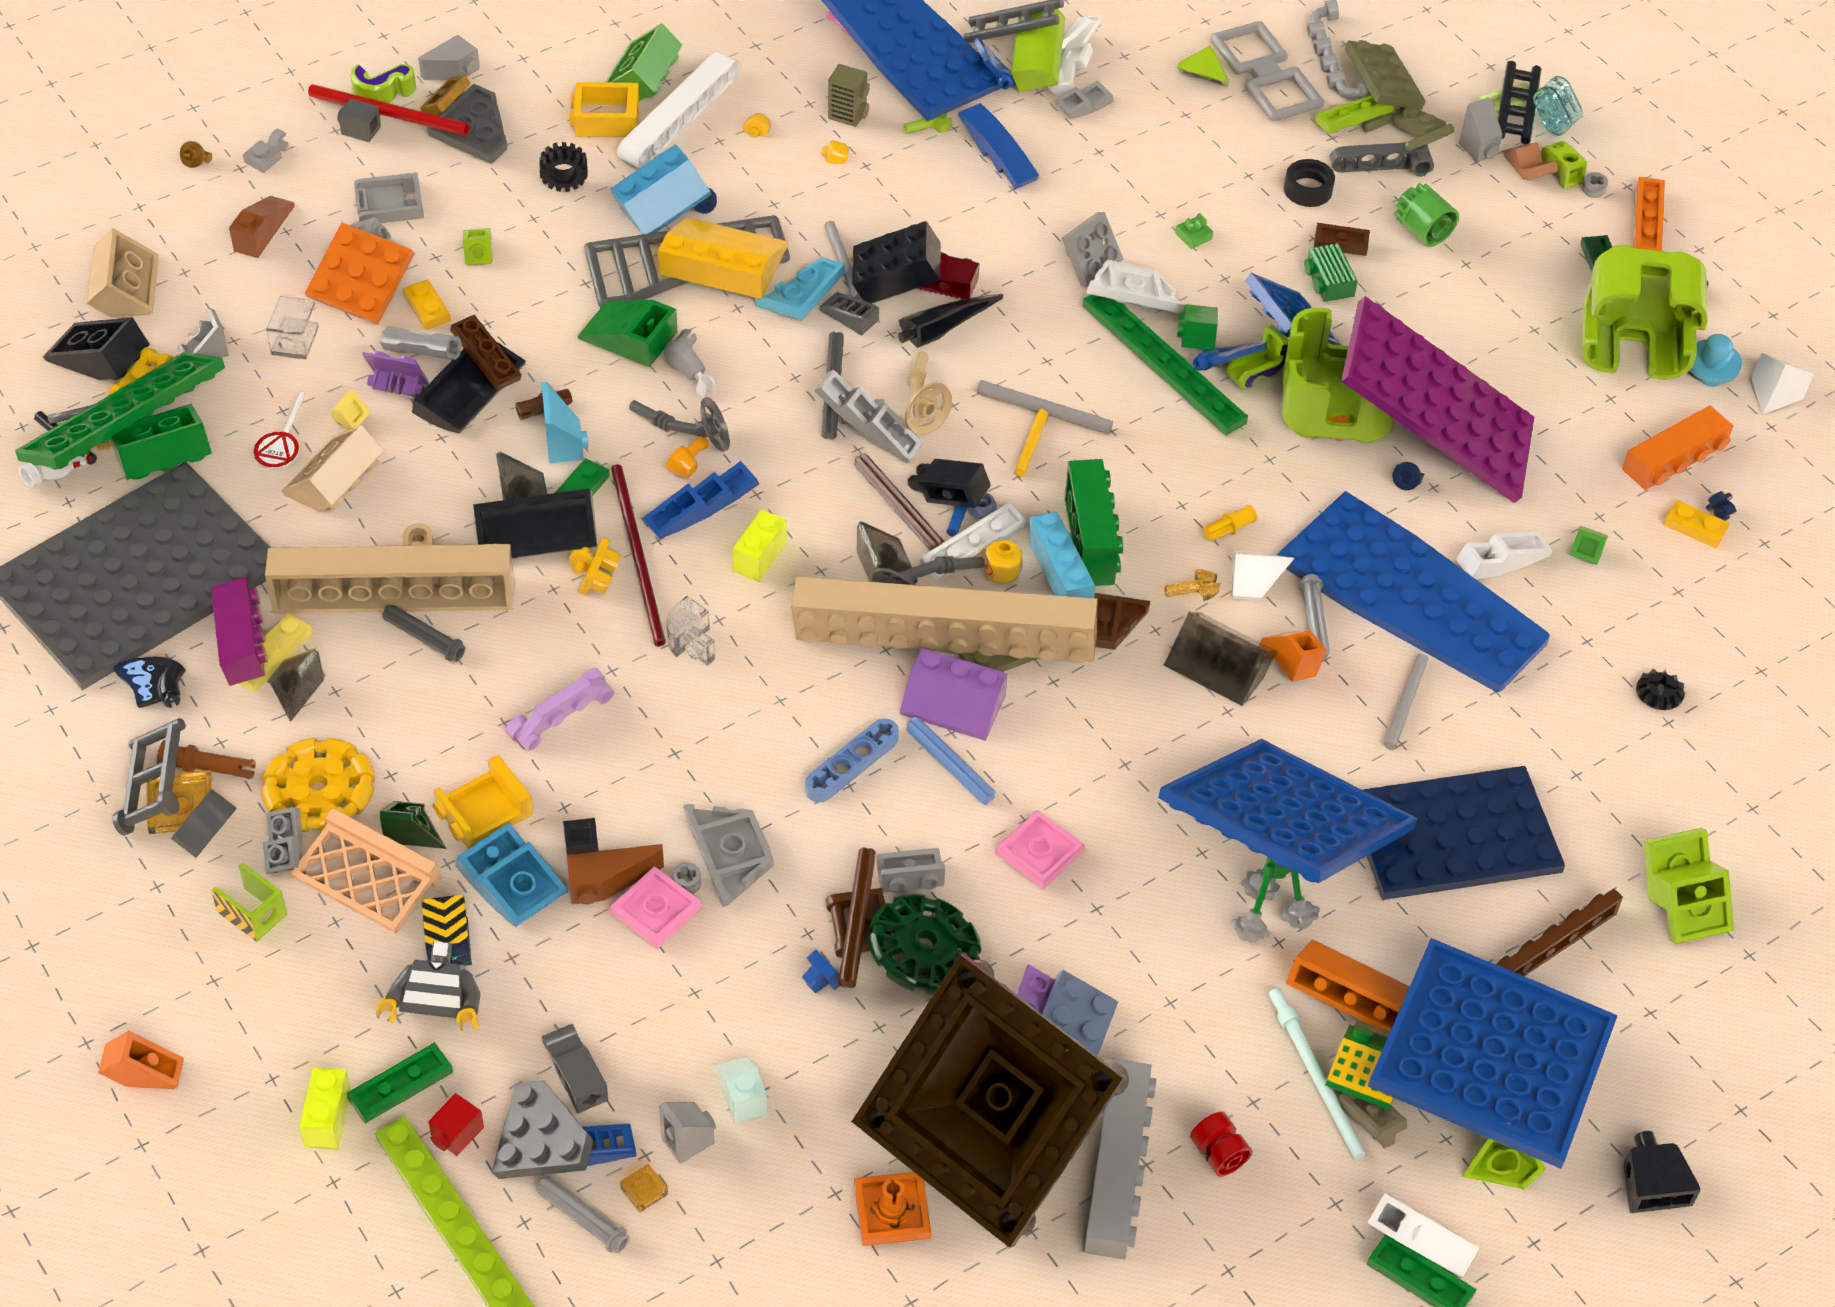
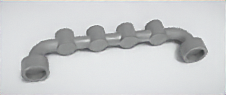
[1307,0,1371,99]

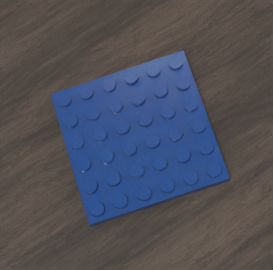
[1158,739,1418,883]
[1367,938,1618,1169]

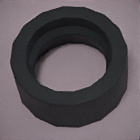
[1284,159,1335,207]

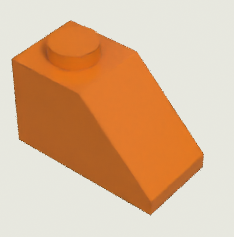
[98,1031,184,1089]

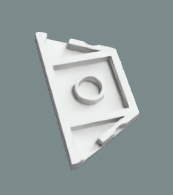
[1086,260,1188,313]

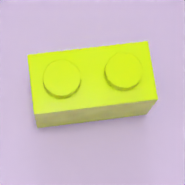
[733,509,787,582]
[299,1067,351,1149]

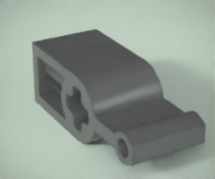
[542,1024,608,1114]

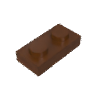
[1313,223,1370,256]

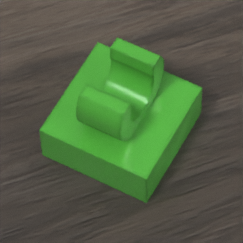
[1175,213,1213,249]
[1570,526,1608,565]

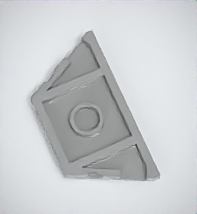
[684,804,774,907]

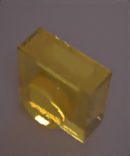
[620,1164,668,1213]

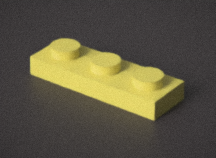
[239,613,313,692]

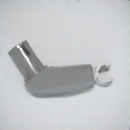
[664,329,714,397]

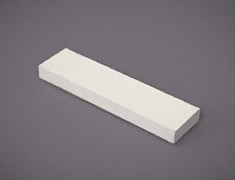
[919,502,1027,583]

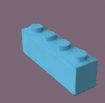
[1029,512,1095,598]

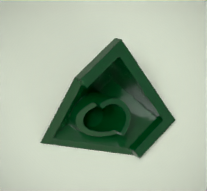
[380,801,447,849]

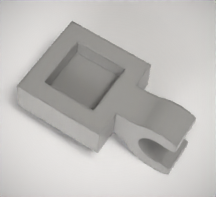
[243,129,289,173]

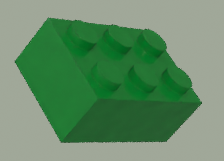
[111,403,212,480]

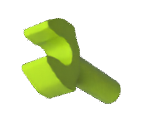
[903,113,952,134]

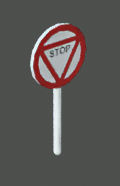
[253,392,305,469]

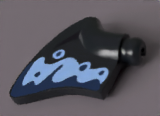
[114,657,186,708]

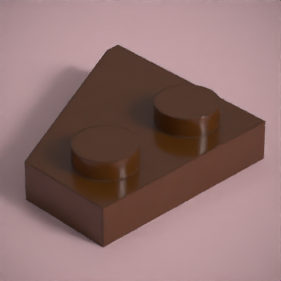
[1094,593,1150,650]

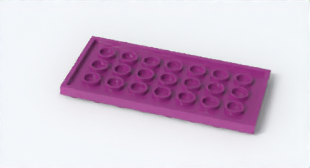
[1341,296,1535,503]

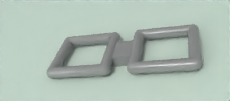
[1210,21,1324,121]

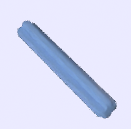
[906,717,996,805]

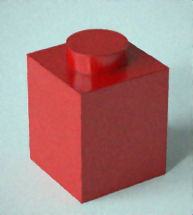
[428,1093,484,1156]

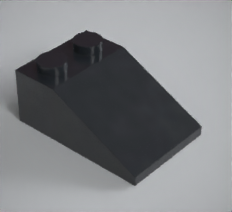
[43,317,150,380]

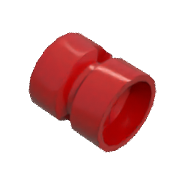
[1190,1111,1253,1177]

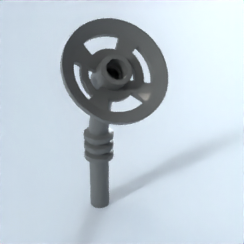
[629,397,730,452]
[872,556,984,585]

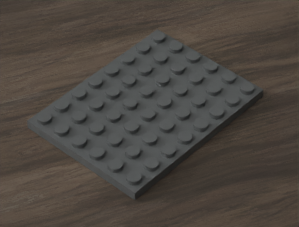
[0,462,271,691]

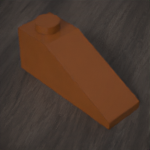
[229,196,295,258]
[567,844,664,904]

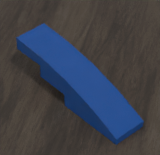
[958,103,1039,189]
[643,461,759,539]

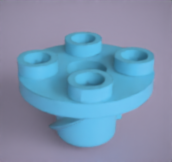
[1690,334,1742,387]

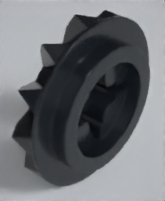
[1636,668,1686,710]

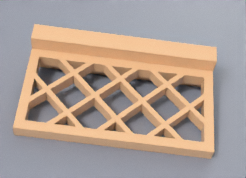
[290,808,442,933]

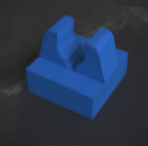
[802,949,840,993]

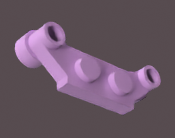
[505,668,614,751]

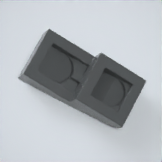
[171,789,237,858]

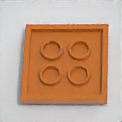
[305,222,415,325]

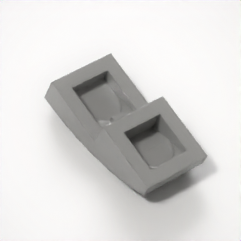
[1055,81,1114,118]

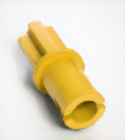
[1202,505,1258,542]

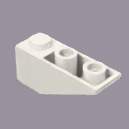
[1368,1193,1480,1278]

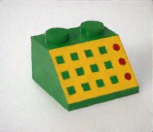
[1325,1025,1394,1110]

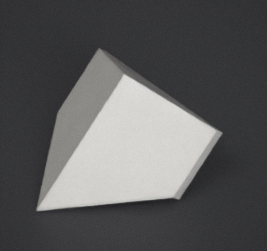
[1751,353,1815,415]
[1232,551,1294,601]

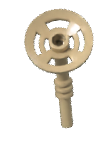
[905,351,952,435]

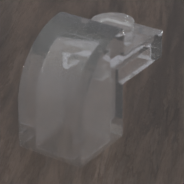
[666,596,715,666]

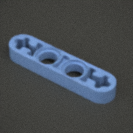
[805,719,899,803]

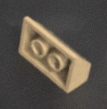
[87,228,159,317]
[281,425,384,511]

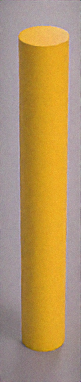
[1015,409,1049,477]

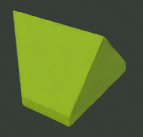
[1177,45,1230,86]
[1462,1138,1546,1190]

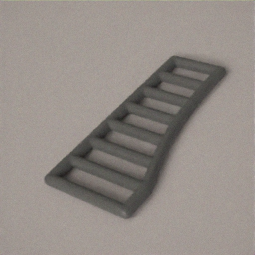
[584,215,790,308]

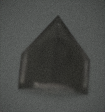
[496,451,547,500]
[267,649,324,722]

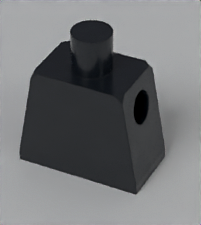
[1624,1131,1701,1213]

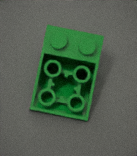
[578,300,678,367]

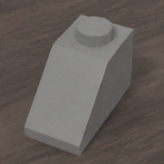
[418,35,480,80]
[1459,97,1502,163]
[659,1102,716,1164]

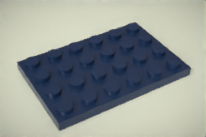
[1362,766,1565,900]

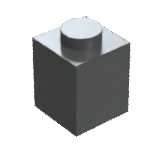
[337,98,381,142]

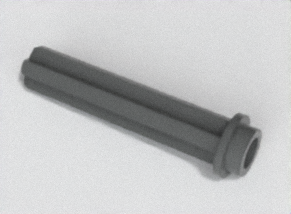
[382,605,466,662]

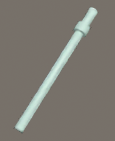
[1269,988,1366,1160]

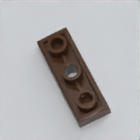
[450,314,522,391]

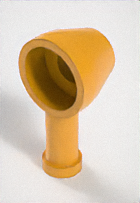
[666,436,709,478]

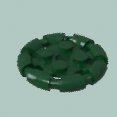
[868,894,982,995]

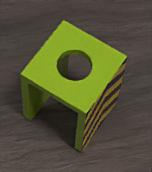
[211,863,287,942]

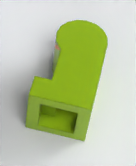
[1541,141,1587,189]

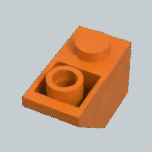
[1261,630,1327,682]

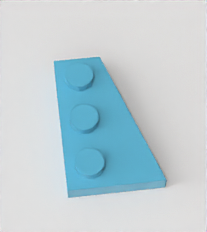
[755,257,846,321]

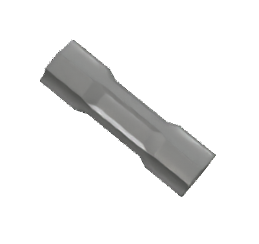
[381,326,462,360]

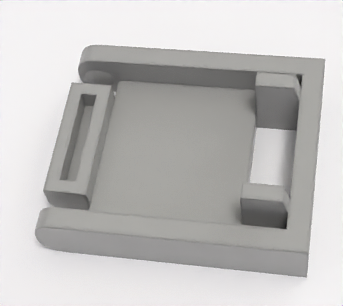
[354,172,424,223]

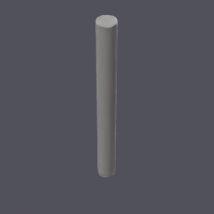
[824,221,862,300]
[1384,654,1428,750]

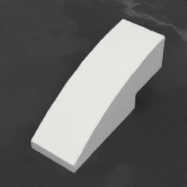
[1456,531,1553,580]

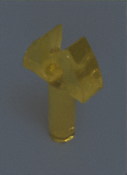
[1164,570,1221,601]

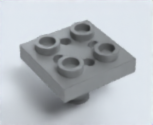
[1062,212,1124,286]

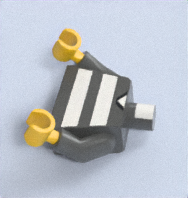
[376,941,481,1031]

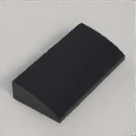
[412,341,526,434]
[473,488,597,558]

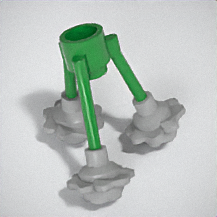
[1232,857,1320,943]

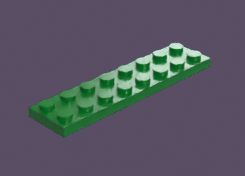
[15,352,225,470]

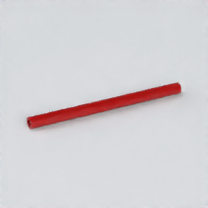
[308,84,470,136]

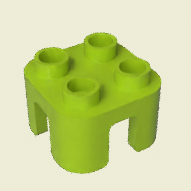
[1582,245,1708,380]
[1282,308,1395,443]

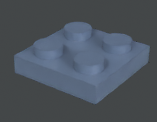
[1042,970,1118,1055]

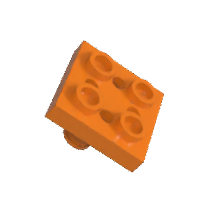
[854,1172,931,1246]

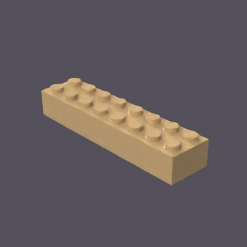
[265,544,515,614]

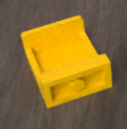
[432,754,533,849]

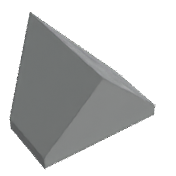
[178,308,229,358]

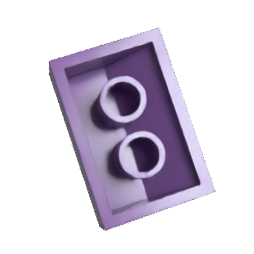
[900,648,1008,741]

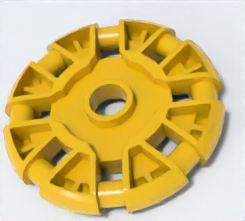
[261,737,375,832]

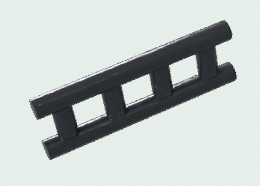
[1497,61,1542,144]

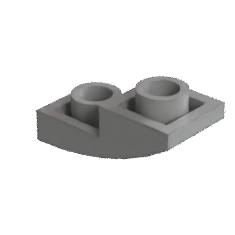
[263,807,302,874]

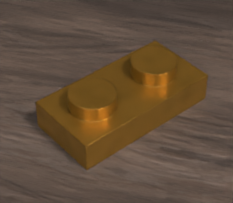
[420,75,471,116]

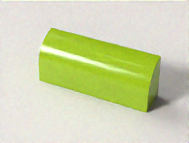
[1011,9,1065,92]

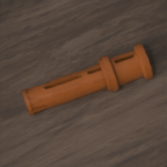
[157,740,256,780]

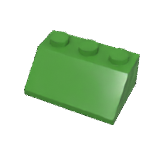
[605,23,682,101]

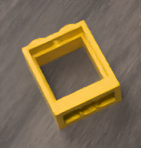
[569,82,640,137]

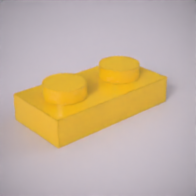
[403,279,451,330]
[1663,500,1730,549]

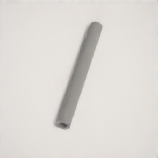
[977,380,1113,434]

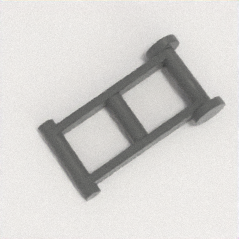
[112,718,186,836]

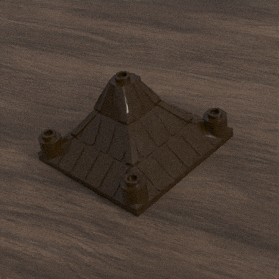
[851,954,1129,1248]

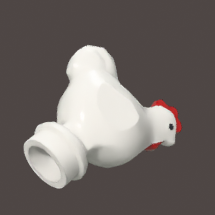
[18,453,91,488]

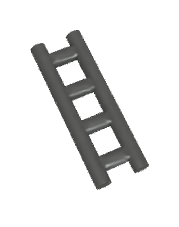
[964,0,1064,43]

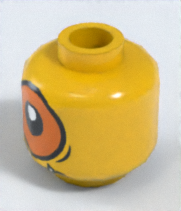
[984,540,1023,583]

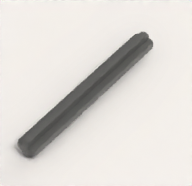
[822,331,844,440]

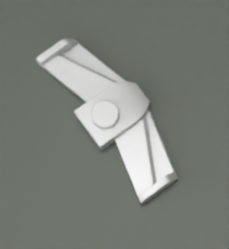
[1048,15,1103,96]

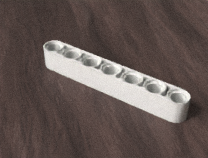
[617,51,741,168]

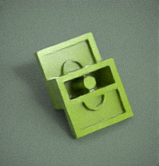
[1643,827,1734,944]

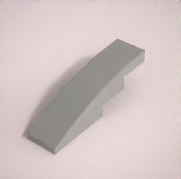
[814,370,923,463]

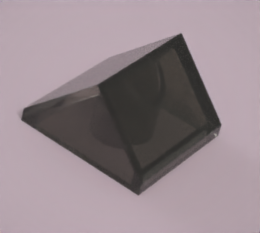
[856,521,918,584]

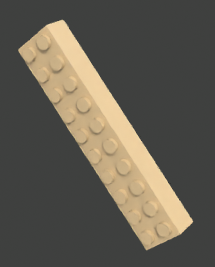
[791,576,1097,663]

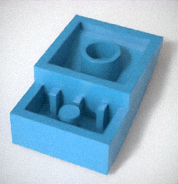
[456,823,568,927]

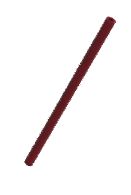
[611,464,666,647]

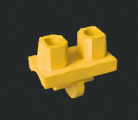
[569,537,622,595]

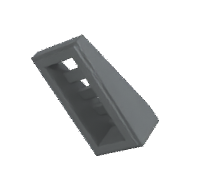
[820,292,879,335]

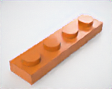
[1633,177,1665,251]

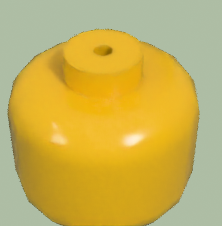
[743,113,771,138]
[821,140,849,164]

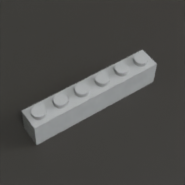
[1084,1058,1157,1260]

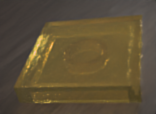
[147,770,213,834]

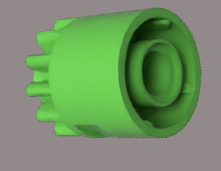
[1394,183,1459,247]

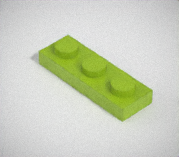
[1315,95,1395,133]

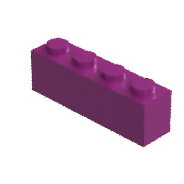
[211,577,268,686]

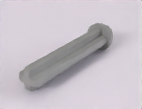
[1299,574,1330,658]
[536,1176,630,1253]

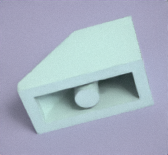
[715,1056,767,1124]

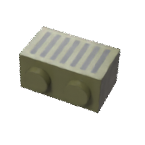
[828,64,870,127]

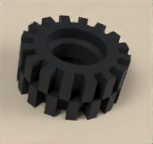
[539,142,588,192]

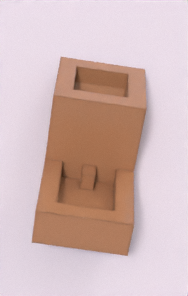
[1503,142,1558,179]

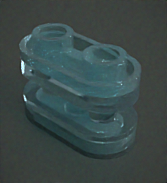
[1533,76,1583,136]

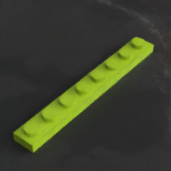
[375,1116,534,1307]

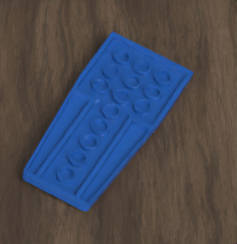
[822,0,1001,121]
[1276,491,1550,692]

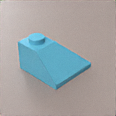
[541,382,588,463]

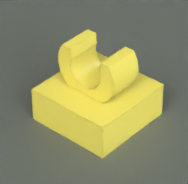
[330,391,370,431]

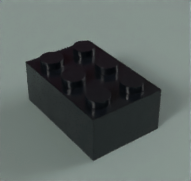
[852,220,941,303]

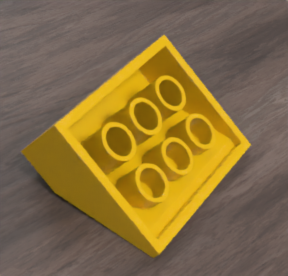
[658,217,788,299]

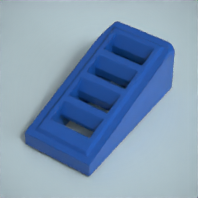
[583,1124,637,1166]

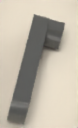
[1330,142,1434,177]

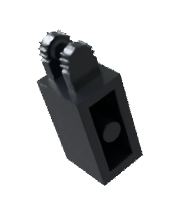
[907,458,991,508]

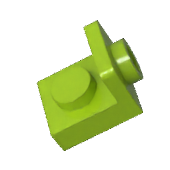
[463,228,493,265]

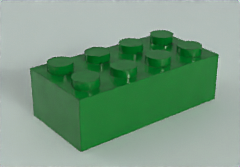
[1064,459,1123,586]

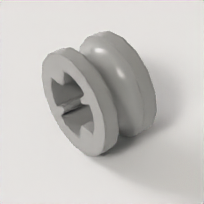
[1582,172,1608,198]
[672,863,701,894]

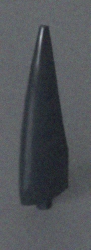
[898,294,1003,348]

